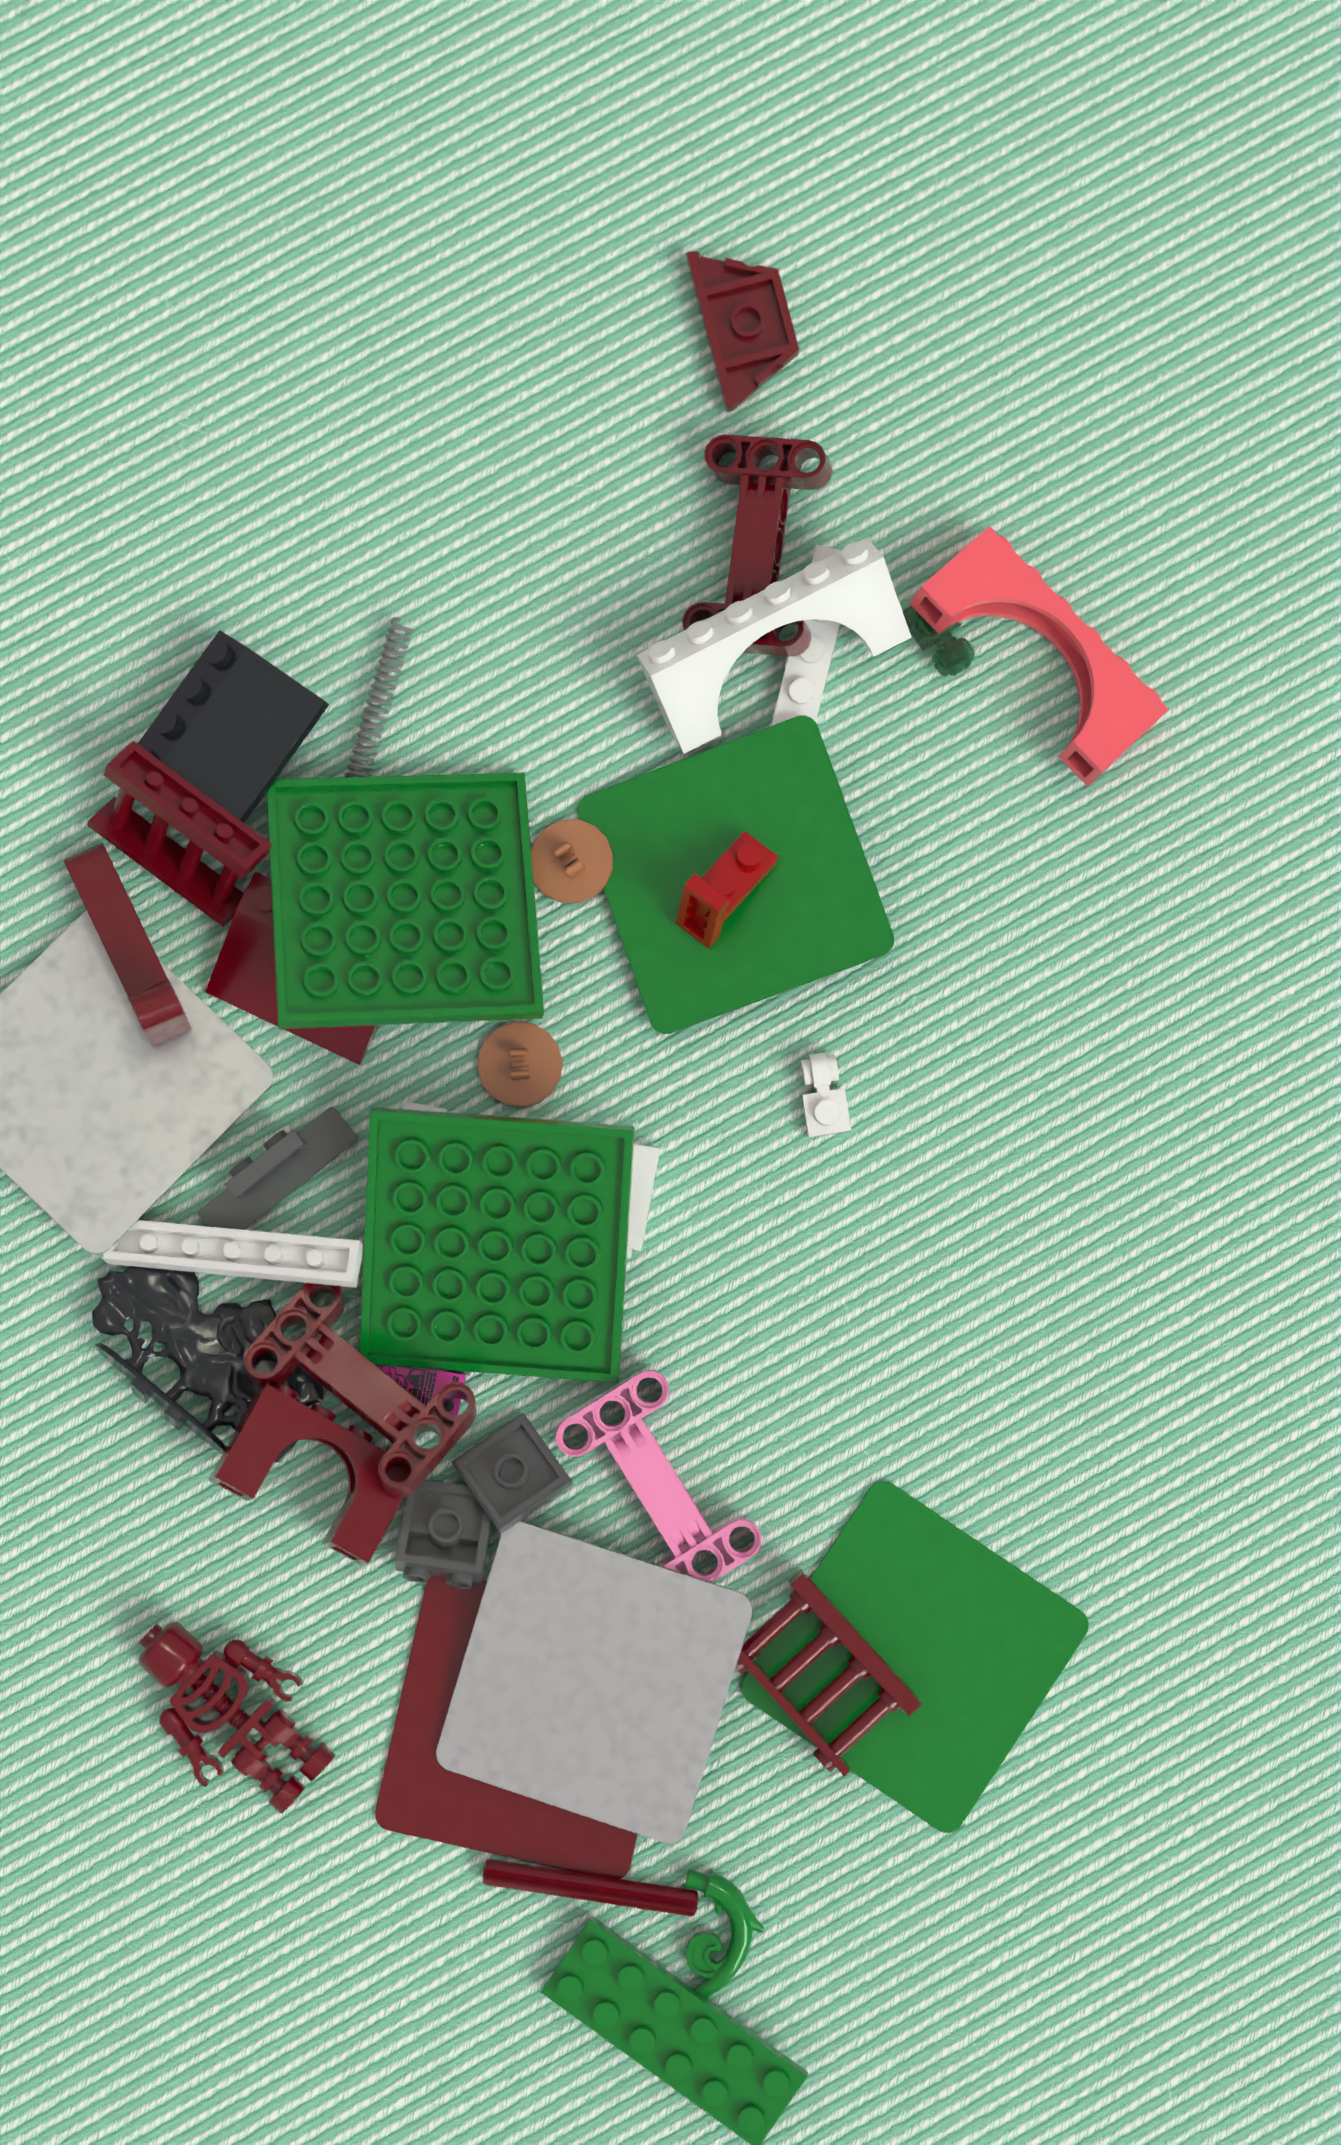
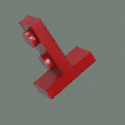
[675,831,779,949]

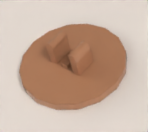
[531,820,613,904]
[477,1022,563,1107]

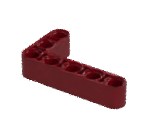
[63,842,192,1047]

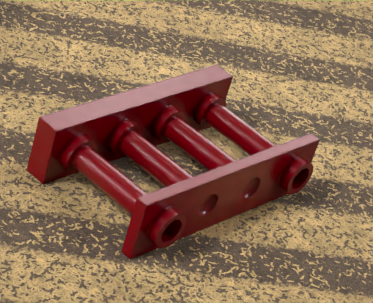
[87,741,272,927]
[735,1569,922,1776]

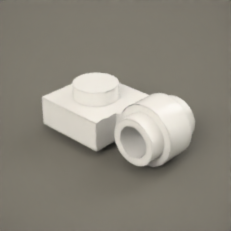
[801,1052,851,1137]

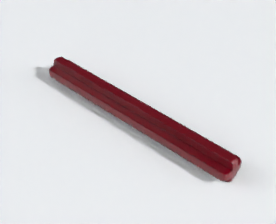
[482,1859,698,1916]

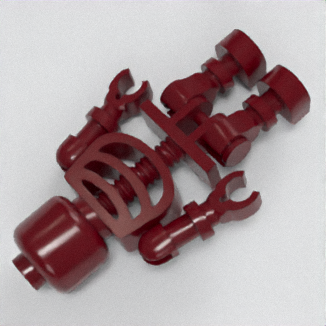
[138,1622,335,1814]

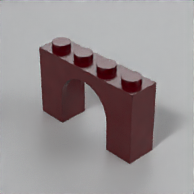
[208,1382,411,1564]

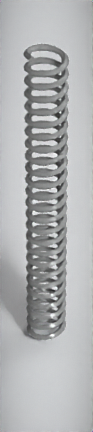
[344,617,413,777]

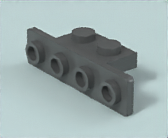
[198,1107,358,1230]

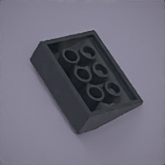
[137,630,329,823]

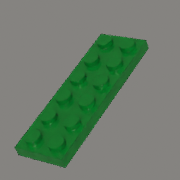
[541,1916,808,2145]

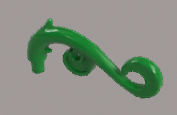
[684,1869,764,1999]

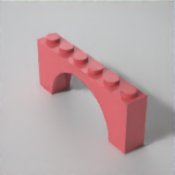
[909,526,1169,787]

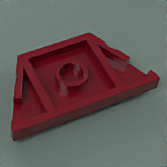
[686,251,799,412]

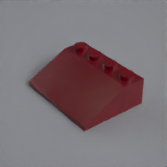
[205,871,379,1065]

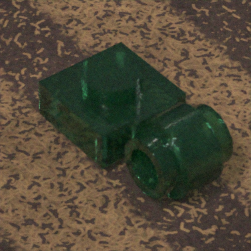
[903,606,975,676]

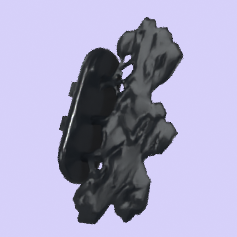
[92,1266,324,1463]

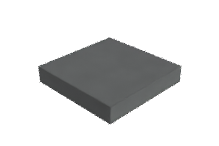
[452,1413,573,1534]

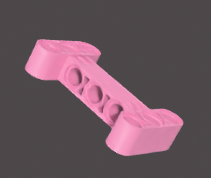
[556,1370,761,1583]

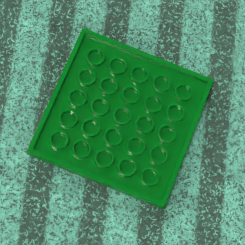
[266,773,544,1029]
[360,1107,635,1383]

